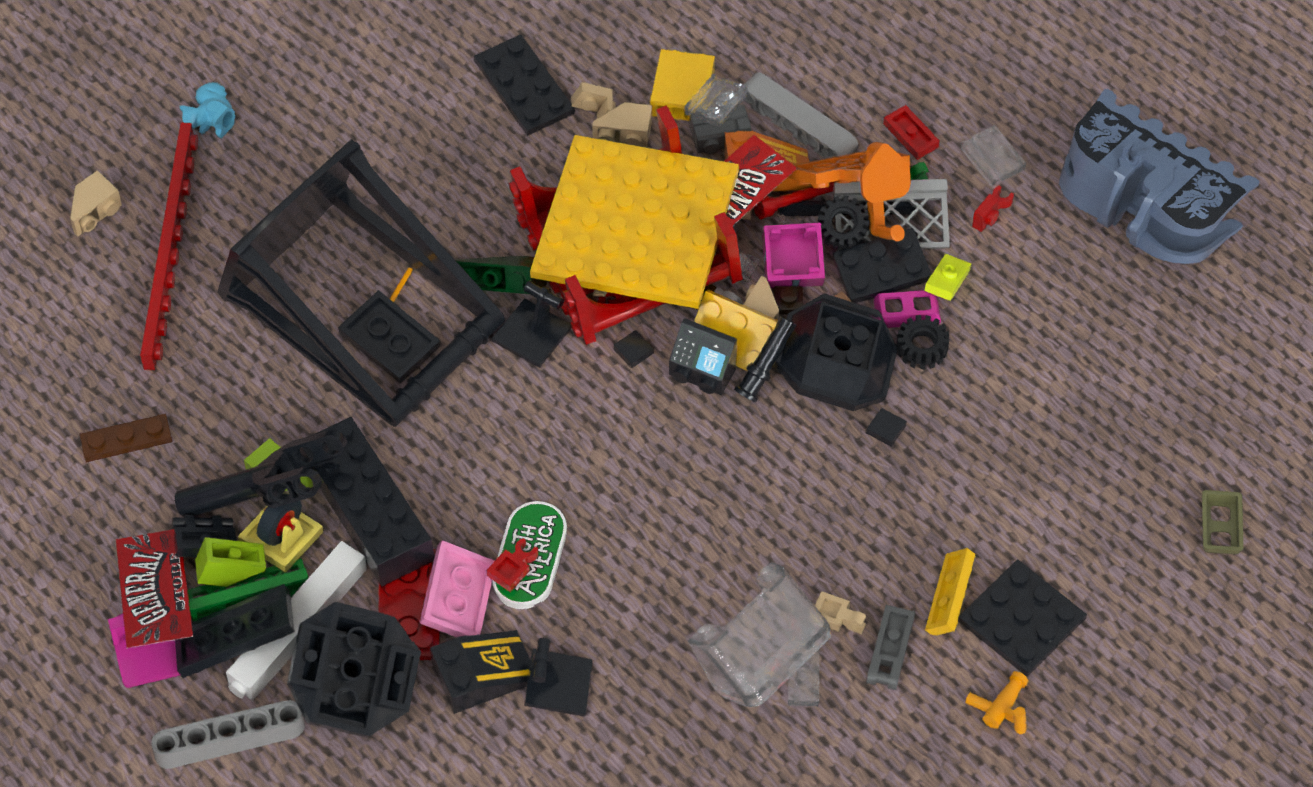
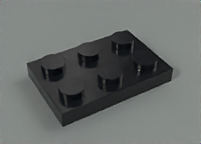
[833,228,932,303]
[338,290,441,384]

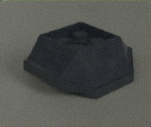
[773,293,898,411]
[287,602,421,738]

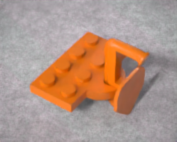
[787,142,911,242]

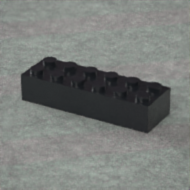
[300,417,435,586]

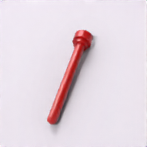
[753,181,860,220]

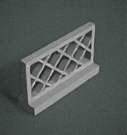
[833,179,950,251]

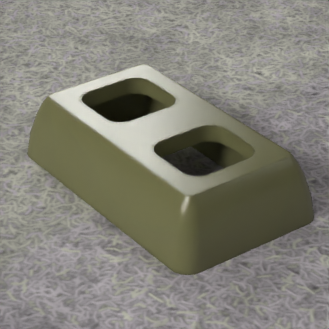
[1202,490,1244,554]

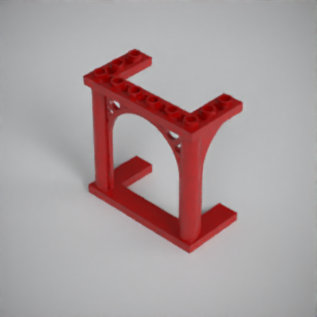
[508,105,743,345]

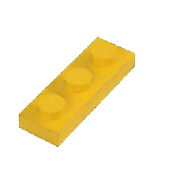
[925,548,975,636]

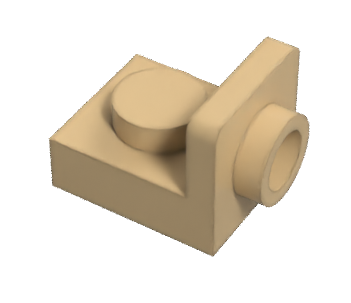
[571,82,615,119]

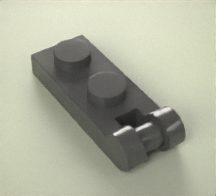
[866,605,915,690]

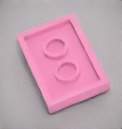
[419,540,494,637]

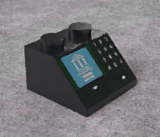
[669,318,737,396]

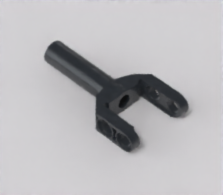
[174,430,347,517]

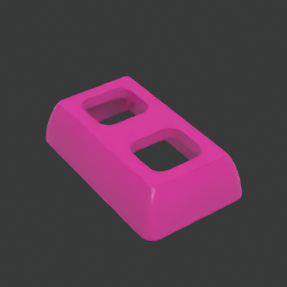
[873,290,941,328]

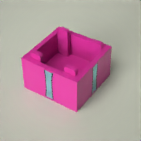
[762,223,825,289]

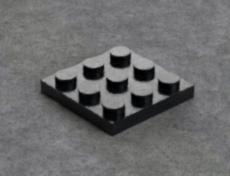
[958,559,1087,677]

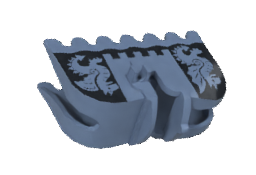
[1059,89,1260,264]

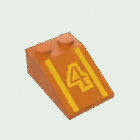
[725,131,812,192]

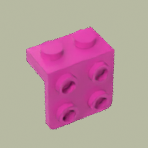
[108,614,180,688]

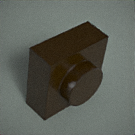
[774,286,803,315]

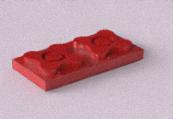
[378,549,440,660]

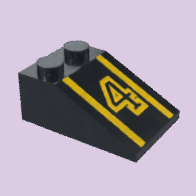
[430,630,530,714]

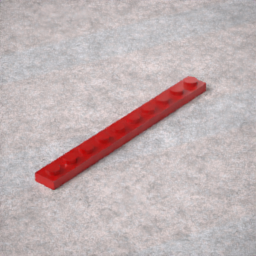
[140,123,198,370]

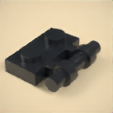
[172,514,237,557]

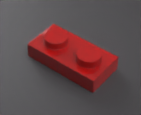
[883,105,940,160]

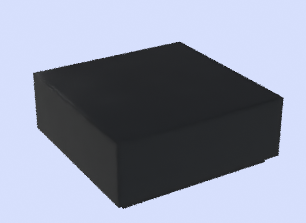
[613,330,654,369]
[866,408,907,447]

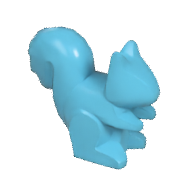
[180,82,235,138]

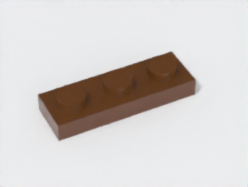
[79,414,173,463]

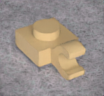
[810,591,866,634]

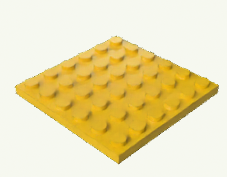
[530,135,739,309]

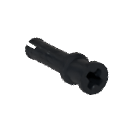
[734,316,797,402]

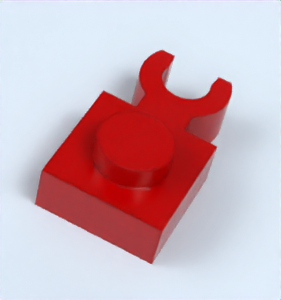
[486,538,538,592]

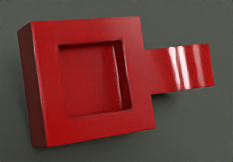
[972,185,1014,232]

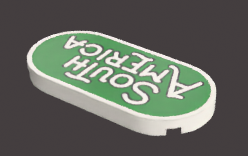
[492,501,567,609]

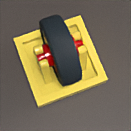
[238,493,323,573]

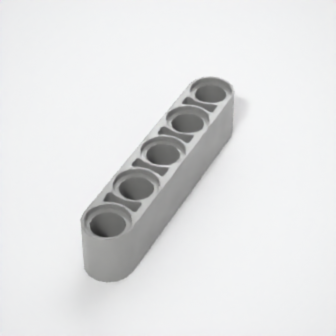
[737,72,859,159]
[151,700,305,769]

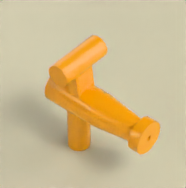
[965,671,1028,734]

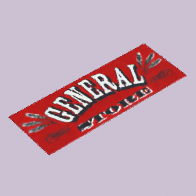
[724,135,797,226]
[116,529,193,649]

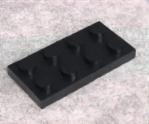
[474,34,575,136]
[175,583,294,678]

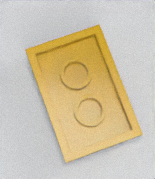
[694,290,778,371]

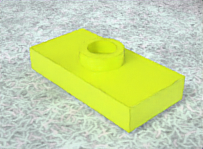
[924,254,972,301]

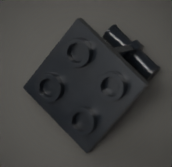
[492,280,572,368]
[524,638,593,717]

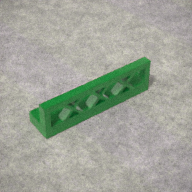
[187,558,309,621]

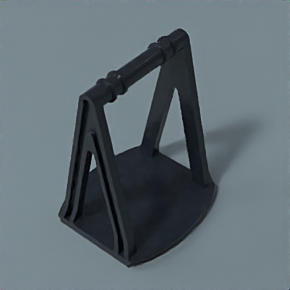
[217,139,505,427]

